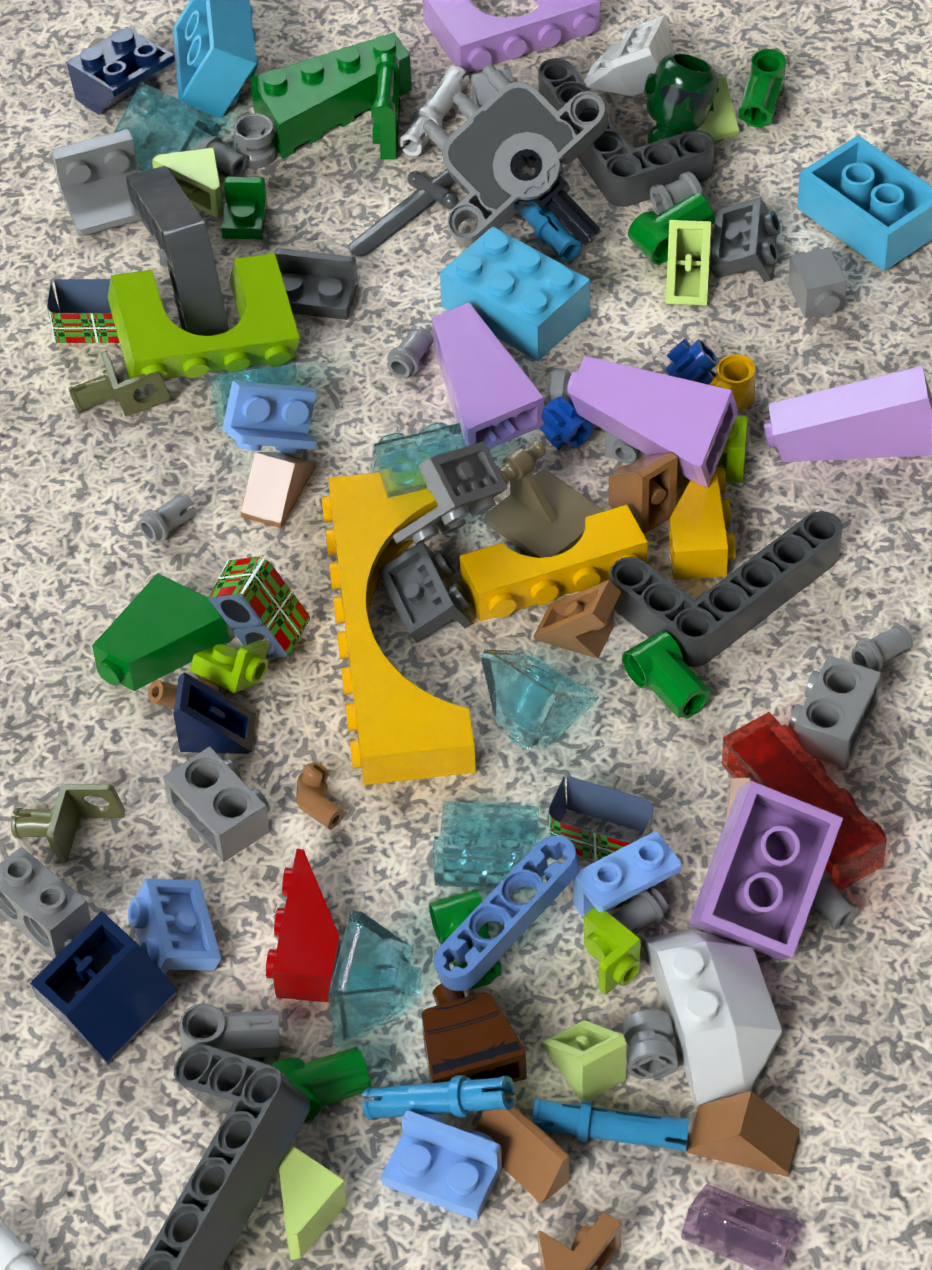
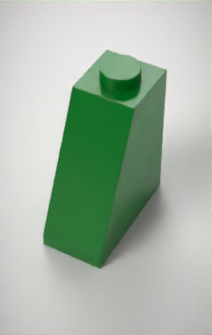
[92,573,235,691]

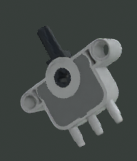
[423,64,609,248]

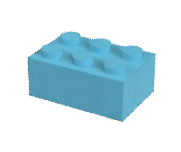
[173,0,259,118]
[797,135,932,271]
[440,226,590,361]

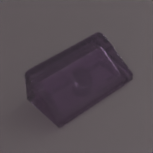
[681,1184,803,1270]

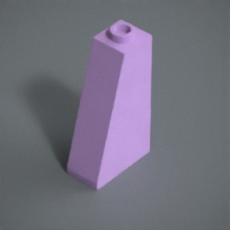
[432,302,544,449]
[567,356,738,487]
[764,366,932,462]

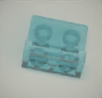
[113,82,222,171]
[370,422,466,498]
[433,802,539,891]

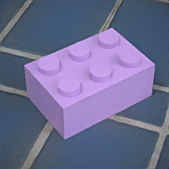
[688,781,843,961]

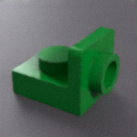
[221,177,268,239]

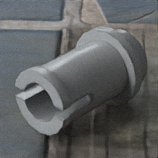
[196,136,248,177]
[387,326,433,378]
[138,493,197,542]
[851,624,913,672]
[812,871,859,930]
[612,887,669,935]

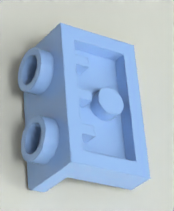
[222,380,318,454]
[573,831,681,919]
[128,878,221,976]
[381,1111,502,1221]

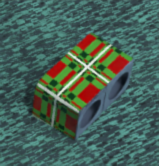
[47,279,120,343]
[208,557,310,659]
[548,776,653,861]

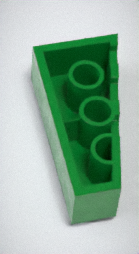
[250,32,412,159]

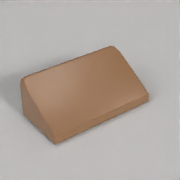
[474,1097,569,1203]

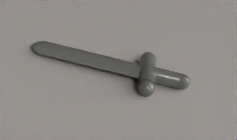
[349,168,458,256]

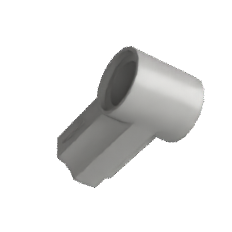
[180,1003,280,1058]

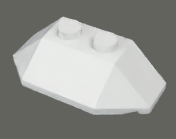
[584,15,674,98]
[643,928,782,1110]

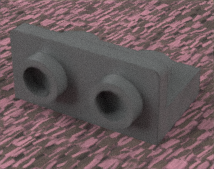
[710,197,781,282]
[275,248,358,320]
[378,541,473,643]

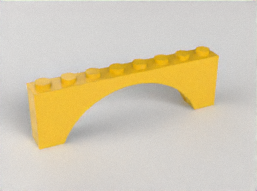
[321,468,476,785]

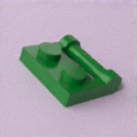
[371,53,401,159]

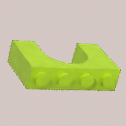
[108,253,300,380]

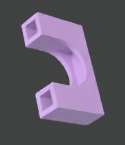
[423,0,600,74]

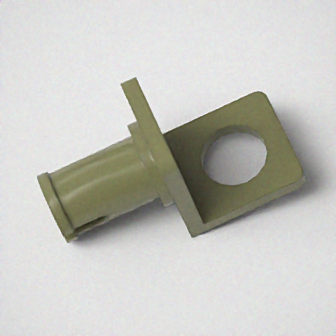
[68,350,170,416]
[11,784,125,862]

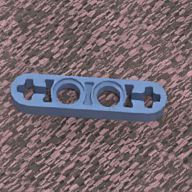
[434,836,579,991]

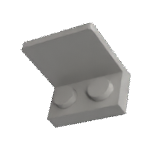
[51,129,141,236]
[393,441,508,545]

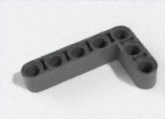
[538,58,714,207]
[126,166,229,336]
[610,511,843,667]
[138,1044,310,1270]

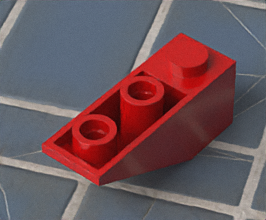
[266,849,342,1003]

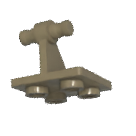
[484,440,605,558]

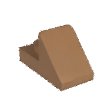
[533,580,621,658]
[537,1212,622,1270]

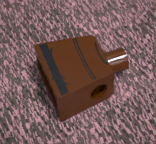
[421,983,527,1083]

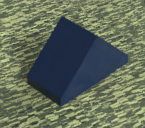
[173,672,256,754]

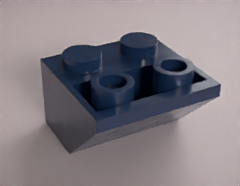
[66,27,175,115]
[30,911,178,1064]

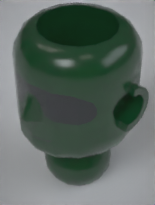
[644,53,719,144]

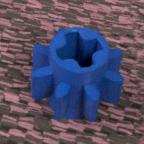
[666,338,719,385]
[540,397,593,450]

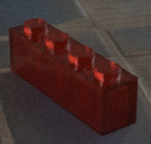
[722,712,887,891]

